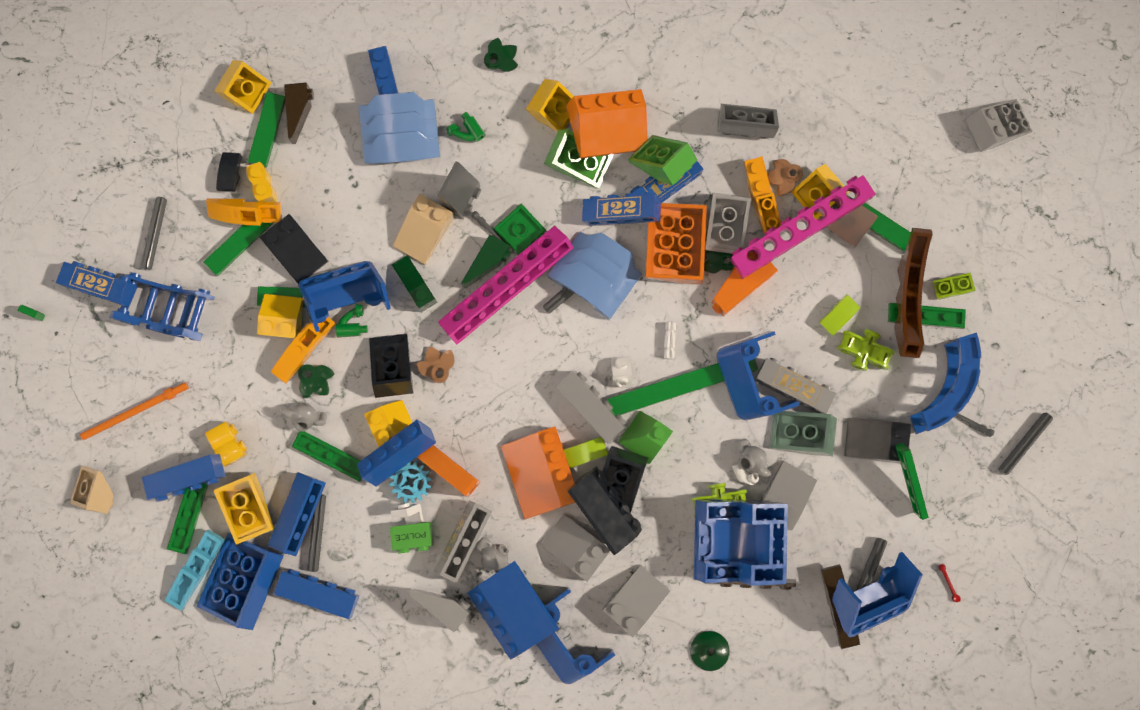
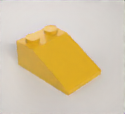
[213,472,274,545]

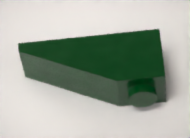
[461,234,511,288]
[392,255,437,313]

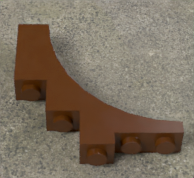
[894,228,933,358]

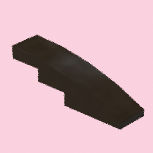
[821,564,860,649]

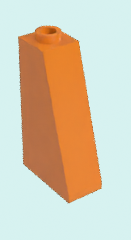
[711,245,778,317]
[417,445,480,497]

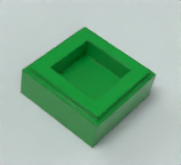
[17,305,45,321]

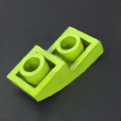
[932,272,976,300]
[819,294,861,336]
[564,437,608,468]

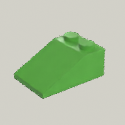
[544,129,613,188]
[628,135,698,185]

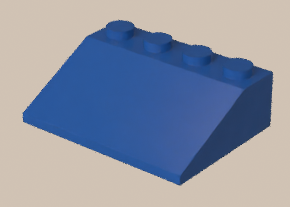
[197,533,284,630]
[467,561,559,660]

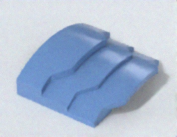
[359,92,440,163]
[548,232,642,320]

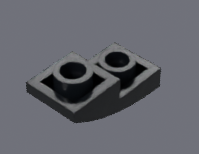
[216,152,243,192]

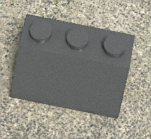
[718,103,779,139]

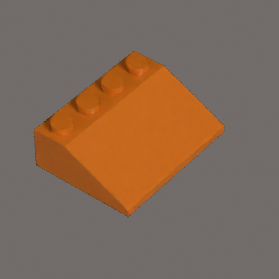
[566,89,648,158]
[646,203,707,285]
[501,426,575,519]

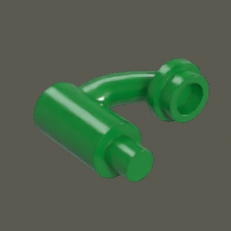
[446,112,486,142]
[336,304,368,338]

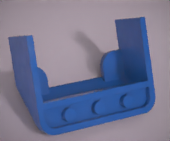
[298,261,391,332]
[716,331,800,420]
[833,552,923,637]
[536,587,615,684]

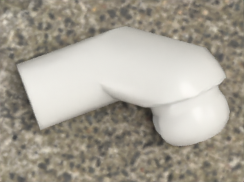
[732,463,759,485]

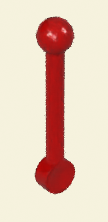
[938,564,961,603]

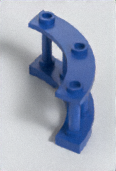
[109,272,215,341]
[909,332,981,434]

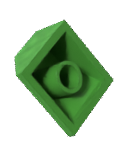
[618,411,673,464]

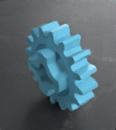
[389,461,432,503]

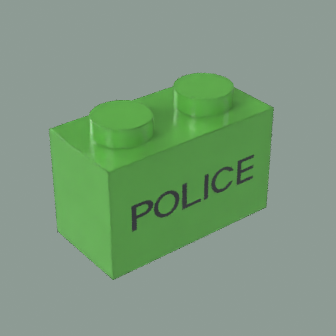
[390,522,434,554]

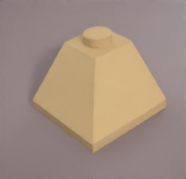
[70,466,114,514]

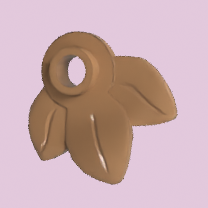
[767,159,803,196]
[417,347,454,383]

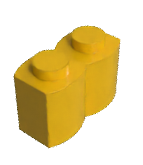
[246,162,277,202]
[205,421,247,467]

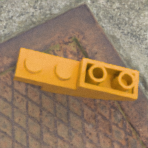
[743,156,782,234]
[206,198,282,226]
[271,317,336,384]

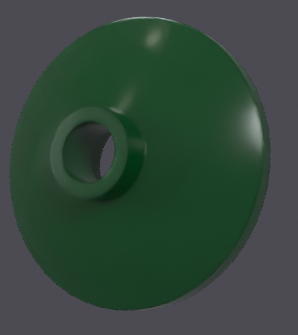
[690,631,730,671]

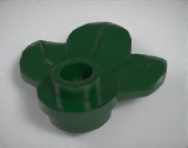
[484,38,518,72]
[704,250,734,274]
[298,364,335,398]

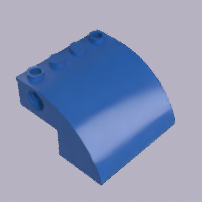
[694,500,788,586]

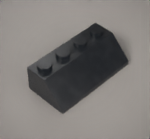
[567,466,642,555]

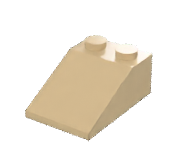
[393,194,454,265]

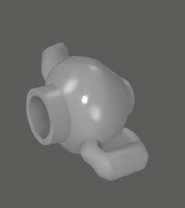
[281,402,327,431]
[736,439,771,477]
[476,537,510,571]

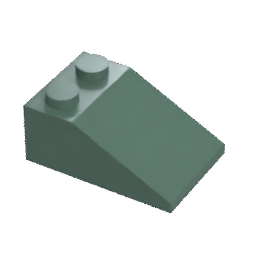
[770,411,837,457]

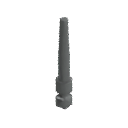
[472,211,506,243]
[956,413,995,437]

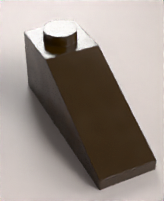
[284,82,314,144]

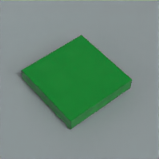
[493,204,547,255]

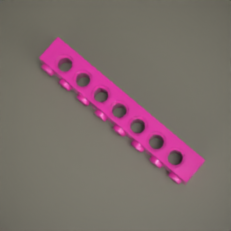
[730,175,876,279]
[438,225,573,345]

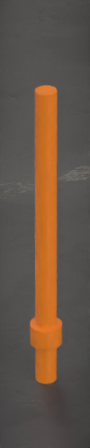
[80,382,189,440]

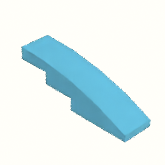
[164,529,225,611]

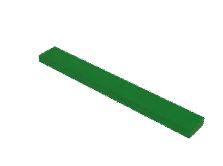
[607,359,759,416]

